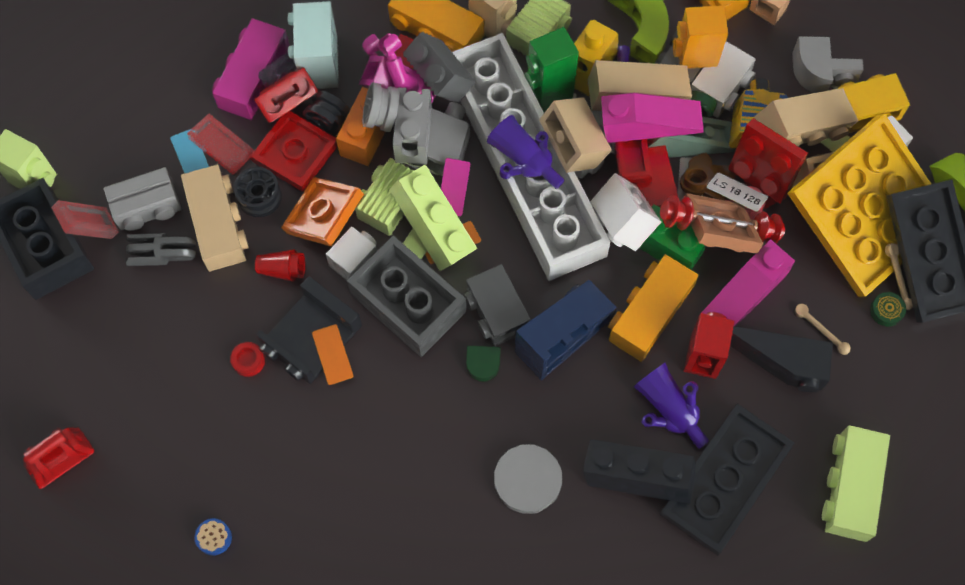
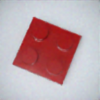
[250,111,338,192]
[728,118,808,203]

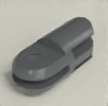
[126,233,197,266]

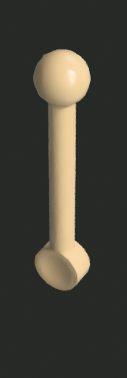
[885,243,913,310]
[794,303,851,355]

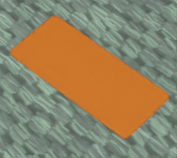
[312,324,353,385]

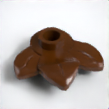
[680,153,736,200]

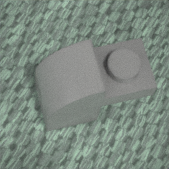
[792,36,864,93]

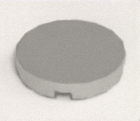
[494,445,562,514]

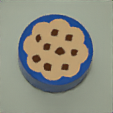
[195,518,232,555]

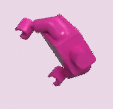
[359,33,436,103]

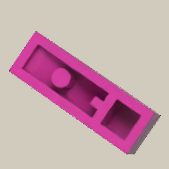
[601,93,703,143]
[698,239,795,327]

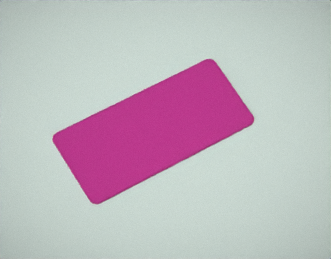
[441,158,471,216]

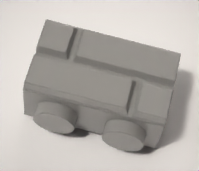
[104,167,182,231]

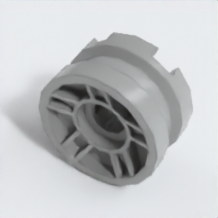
[362,83,399,132]

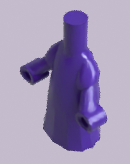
[486,115,565,189]
[633,363,709,449]

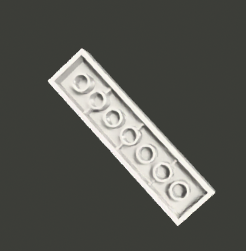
[452,33,610,281]

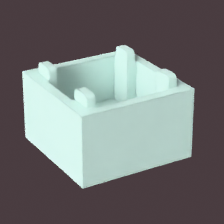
[288,1,339,89]

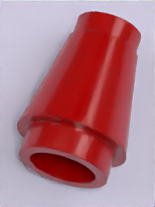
[255,249,306,282]

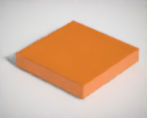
[281,177,364,247]

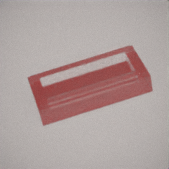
[187,114,254,175]
[51,200,119,239]

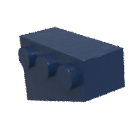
[515,280,617,381]

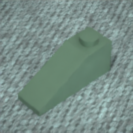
[647,117,737,158]

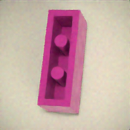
[212,18,290,120]

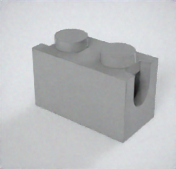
[393,88,432,165]

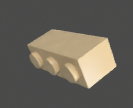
[588,60,692,111]
[754,88,859,146]
[181,164,249,272]

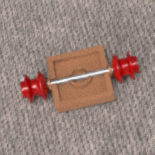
[660,193,785,254]

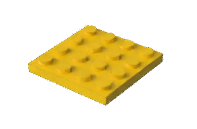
[787,114,931,297]

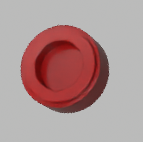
[230,342,265,377]

